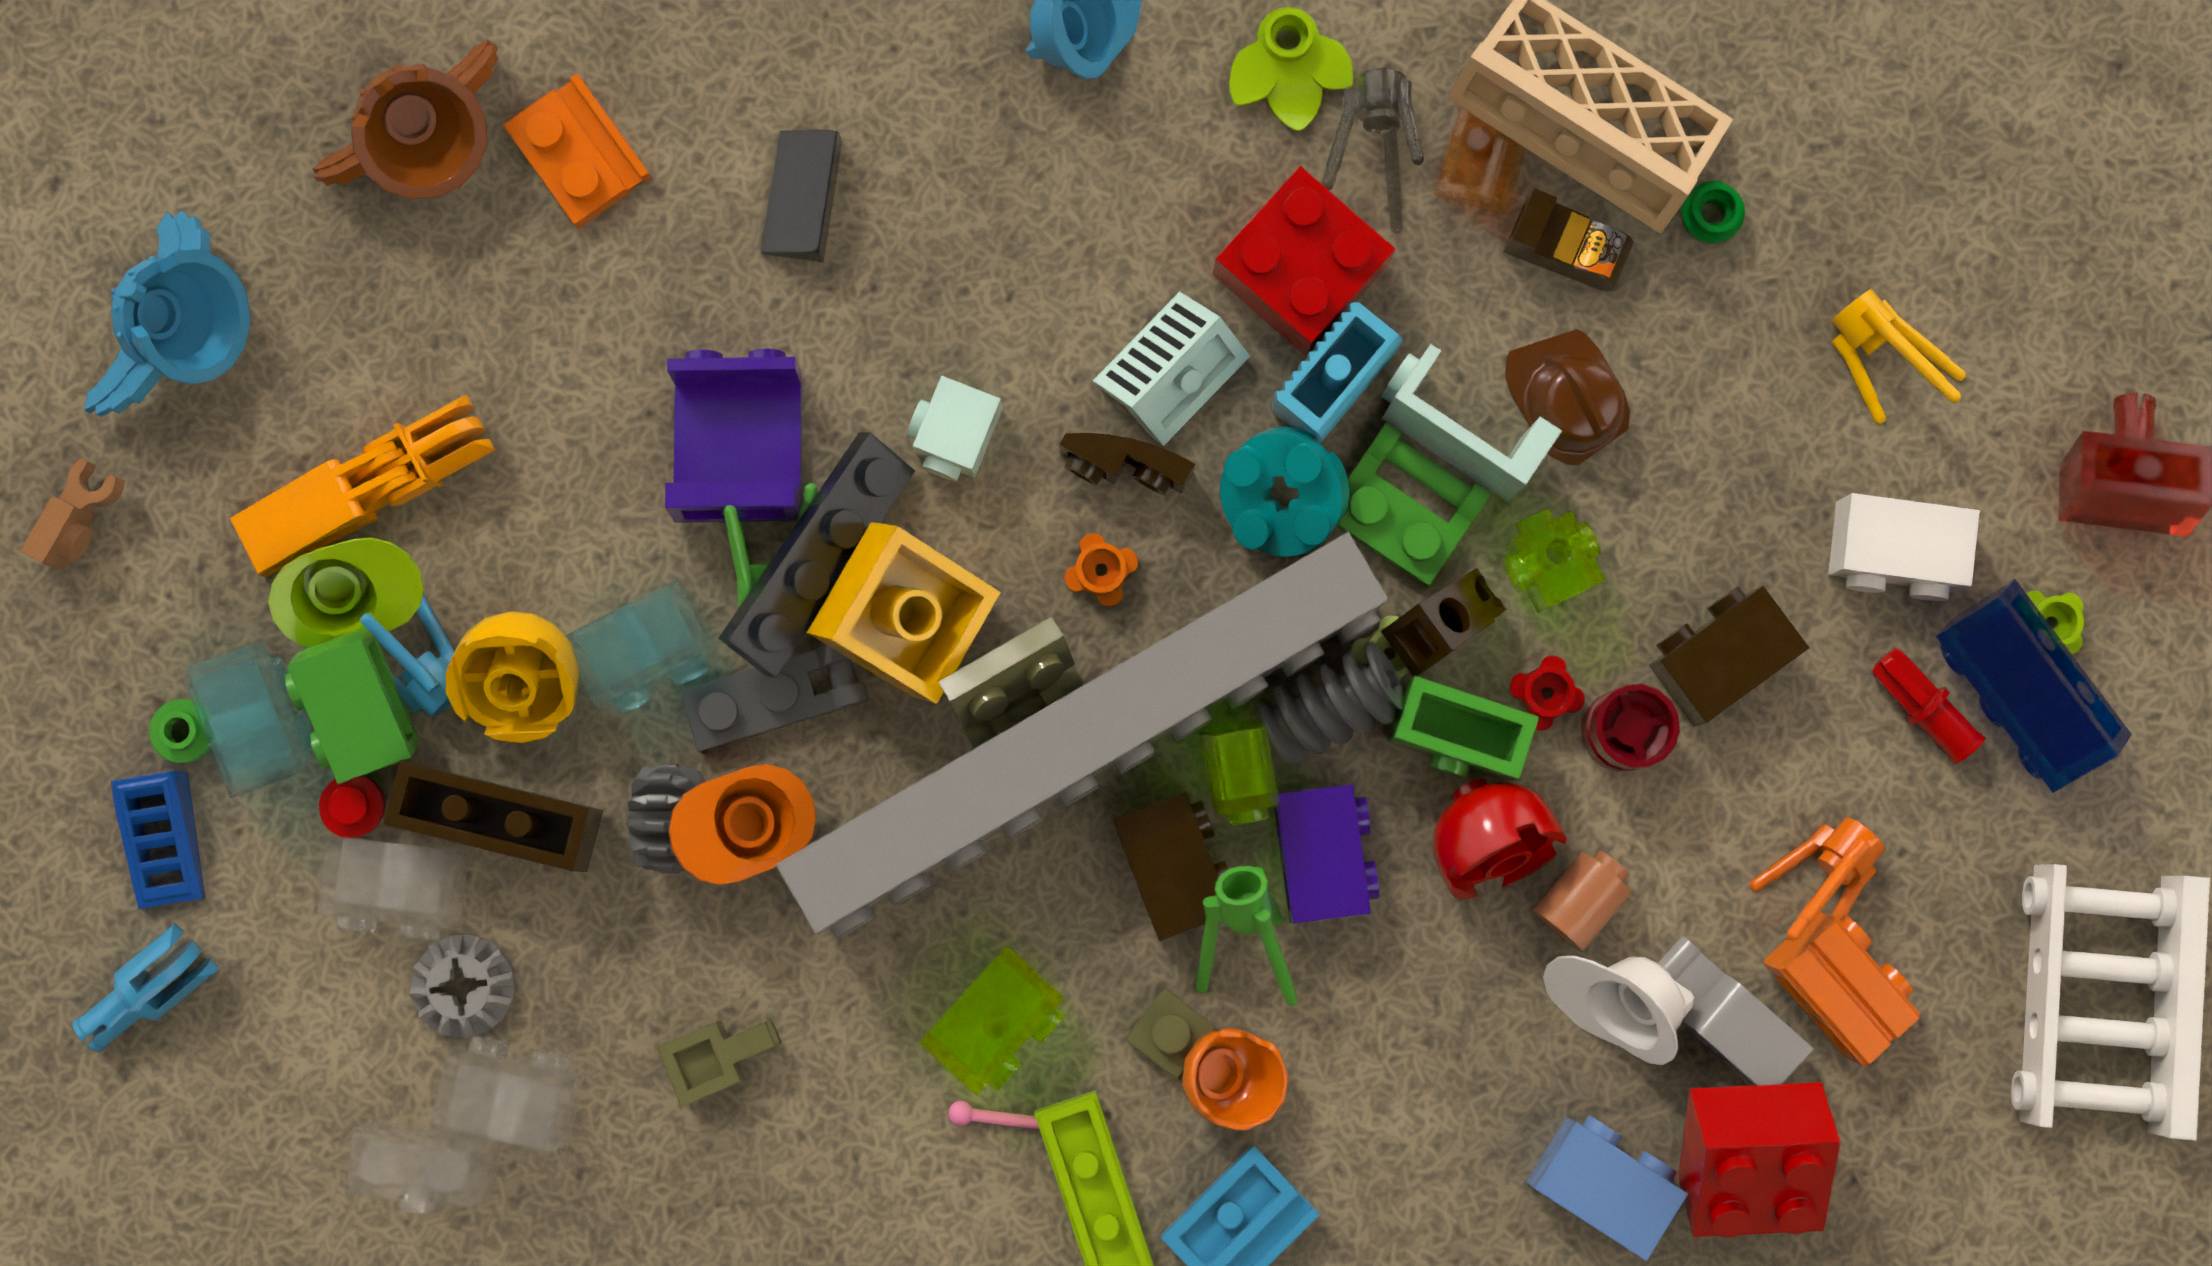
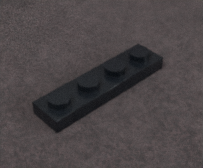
[718,432,915,678]

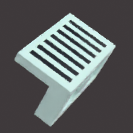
[1093,291,1250,446]

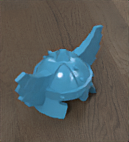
[84,210,251,417]

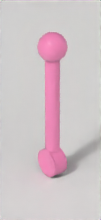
[948,1100,1040,1130]

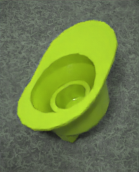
[268,537,424,647]

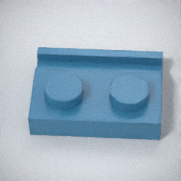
[1160,1144,1320,1266]

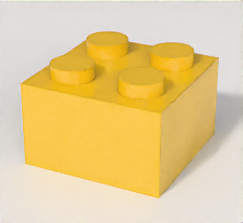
[807,522,1001,704]

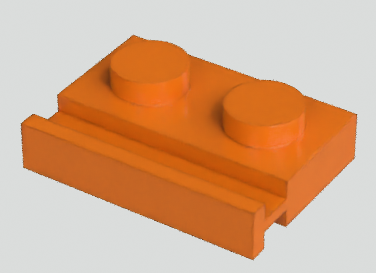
[503,73,652,229]

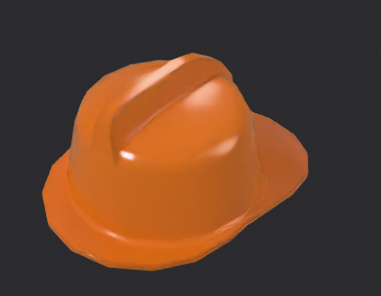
[669,764,816,885]

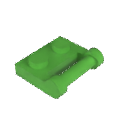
[1336,423,1492,588]

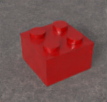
[1213,165,1396,356]
[1678,1082,1841,1238]

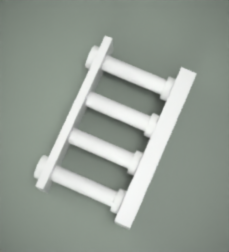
[2011,864,2210,1140]

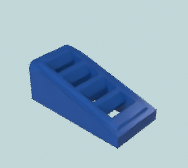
[111,771,205,909]

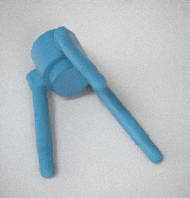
[361,594,455,718]

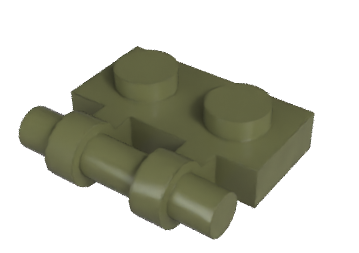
[939,616,1084,749]

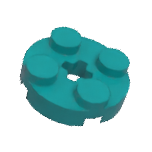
[1220,427,1349,557]

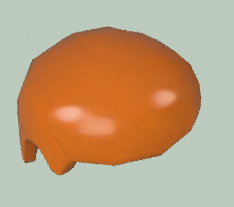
[1182,1027,1289,1131]

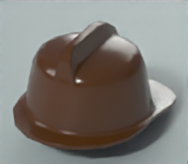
[1505,329,1630,465]

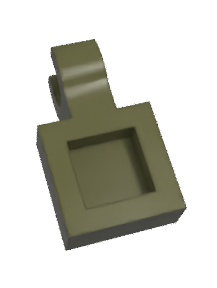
[657,1020,782,1107]

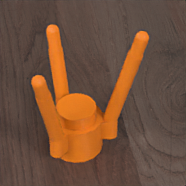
[1749,817,1886,941]

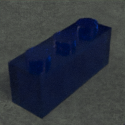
[1936,579,2132,793]

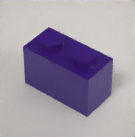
[1272,784,1379,924]

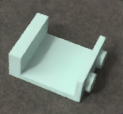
[1381,344,1562,502]

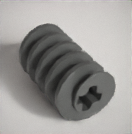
[1259,641,1405,764]

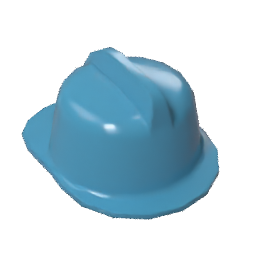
[1026,0,1142,79]

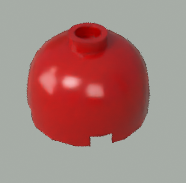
[1433,779,1567,899]

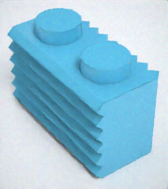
[1272,302,1403,444]

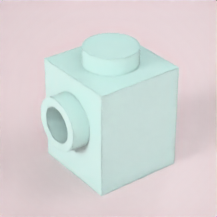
[908,375,1003,482]

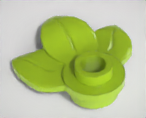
[1229,7,1353,132]

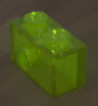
[919,944,1066,1096]

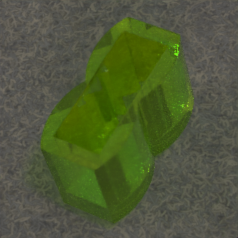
[1199,719,1280,824]

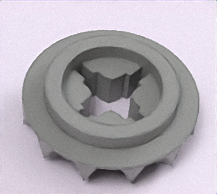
[409,934,515,1038]

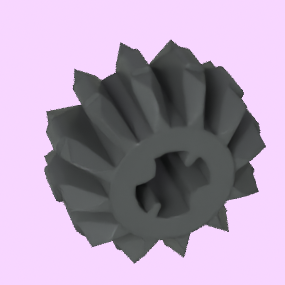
[626,764,705,873]

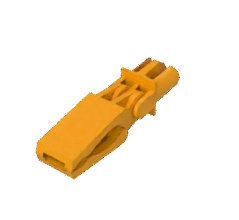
[230,395,496,577]

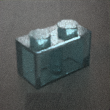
[565,580,719,714]
[184,641,313,798]

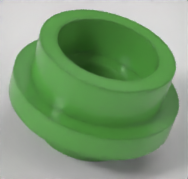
[149,699,216,763]

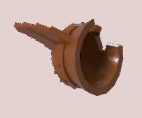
[312,39,499,199]

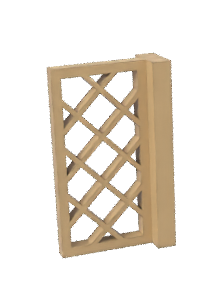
[1447,0,1733,234]

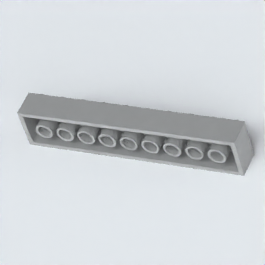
[776,532,1389,938]

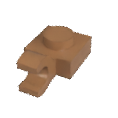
[20,458,125,570]

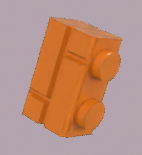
[1763,912,1920,1067]

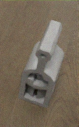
[1657,936,1814,1086]

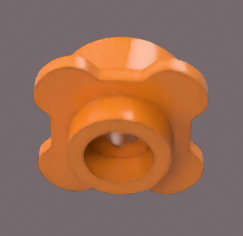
[1065,533,1138,607]

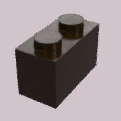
[1649,586,1809,727]
[1113,792,1229,941]

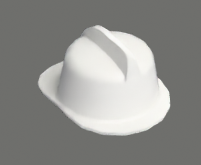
[1543,955,1694,1065]

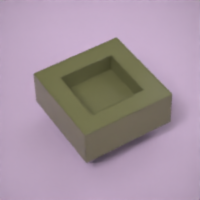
[1125,987,1216,1079]

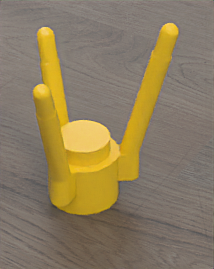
[1831,289,1966,424]

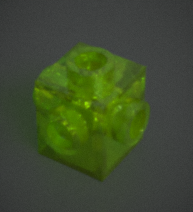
[1503,508,1605,614]

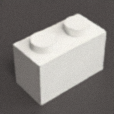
[1828,493,1980,601]

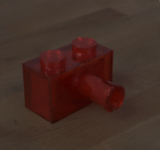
[2058,392,2212,537]

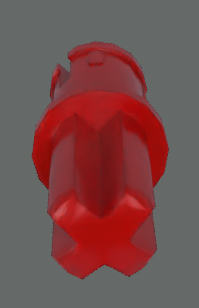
[1871,648,1986,764]

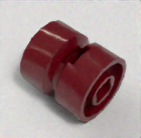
[1581,684,1680,772]

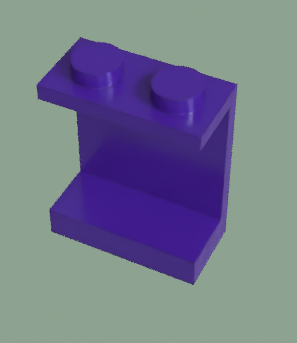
[665,349,802,523]

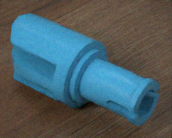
[72,923,219,1053]

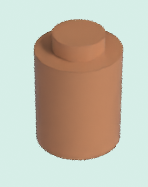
[1532,850,1632,952]

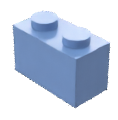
[1526,1115,1688,1261]

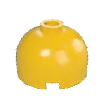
[446,611,579,743]

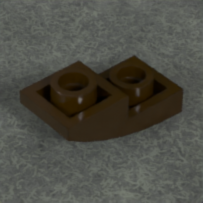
[1059,433,1196,495]

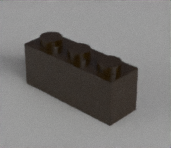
[383,761,604,872]

